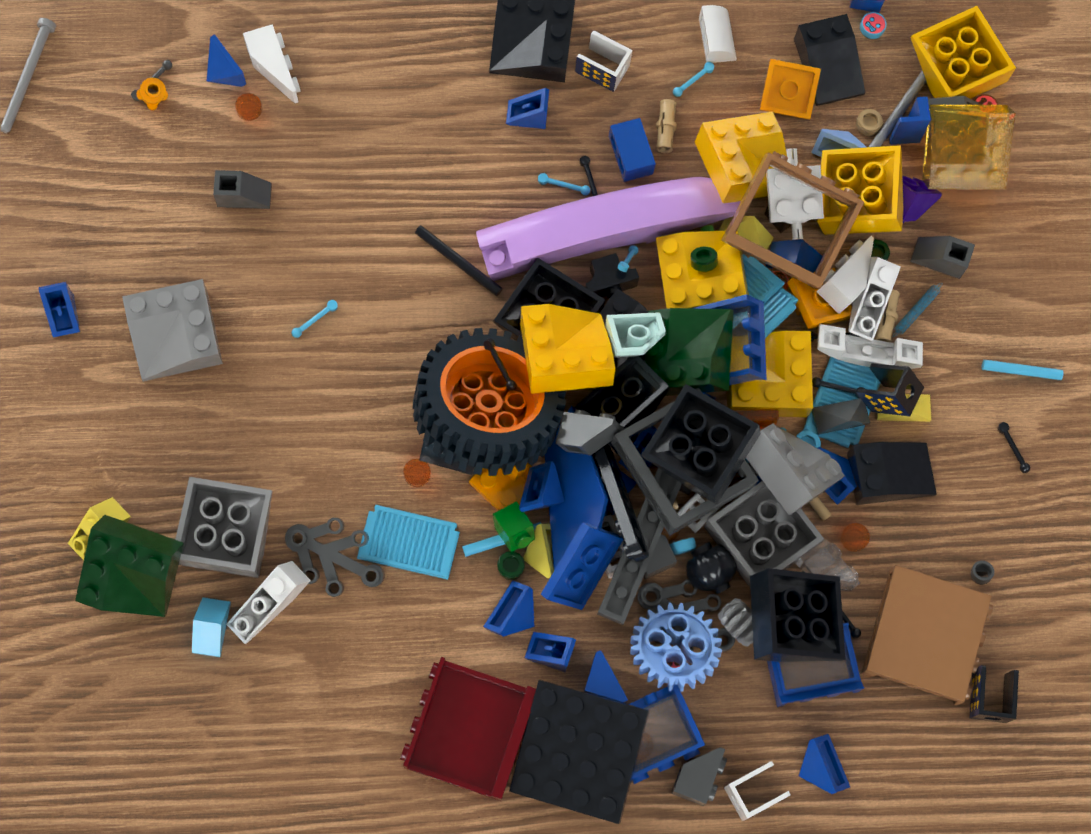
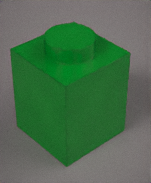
[493,501,535,552]

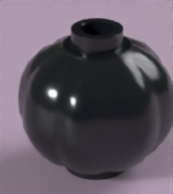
[686,542,737,594]

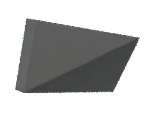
[812,398,870,435]

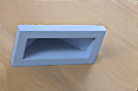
[811,129,867,157]

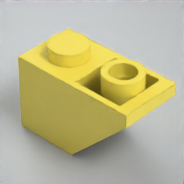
[68,497,131,560]

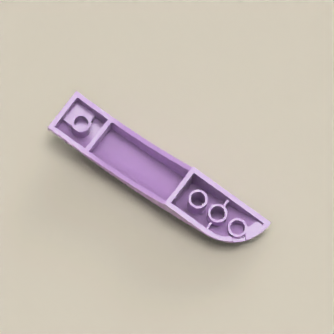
[476,177,747,281]

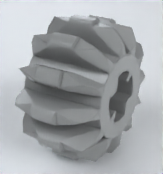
[718,598,753,647]

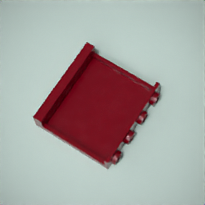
[400,657,536,801]

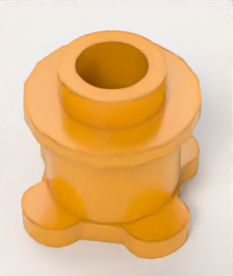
[136,77,168,111]

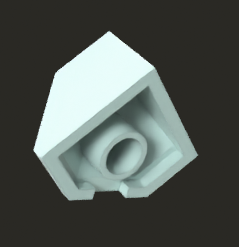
[605,313,666,358]

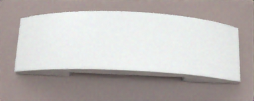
[817,324,923,369]

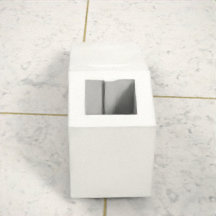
[243,24,301,103]
[816,236,874,314]
[848,257,901,341]
[226,561,311,644]

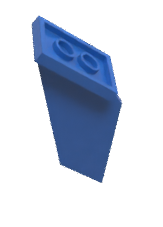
[541,406,624,610]

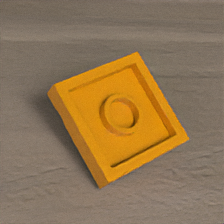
[759,59,821,120]
[787,268,852,329]
[469,462,532,511]

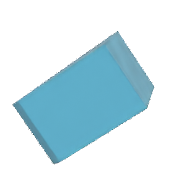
[192,598,231,657]

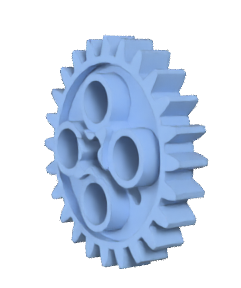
[630,603,722,692]

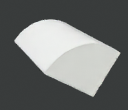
[699,5,737,63]

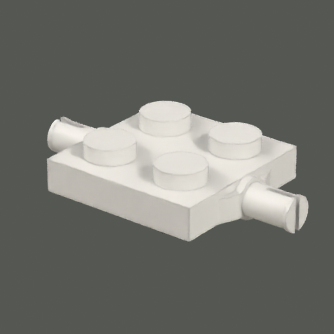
[766,148,824,240]

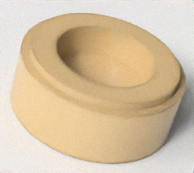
[856,109,883,136]

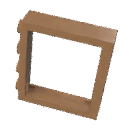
[721,151,864,289]

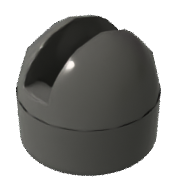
[970,561,994,585]

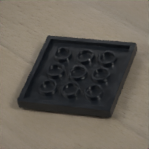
[509,680,650,824]

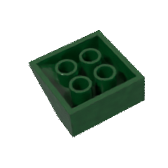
[645,308,734,396]
[75,515,184,617]

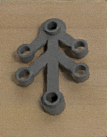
[285,518,385,597]
[637,580,735,652]

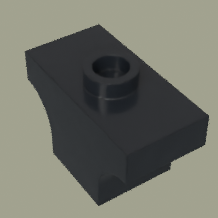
[585,253,639,298]

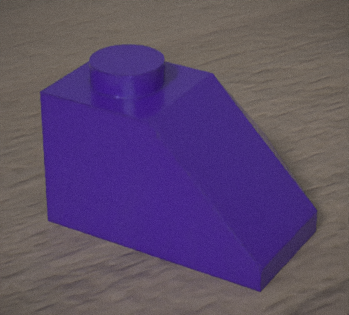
[902,176,943,223]

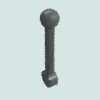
[131,60,172,101]

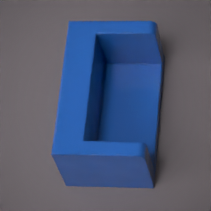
[609,118,656,182]

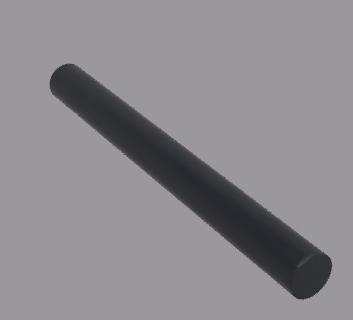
[415,225,503,296]

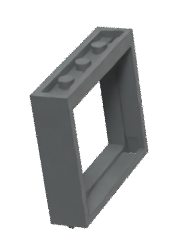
[611,388,758,536]

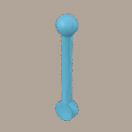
[673,62,714,97]
[538,173,591,195]
[617,245,639,272]
[291,300,338,338]

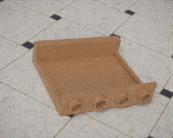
[861,565,993,705]

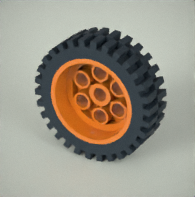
[412,328,566,476]

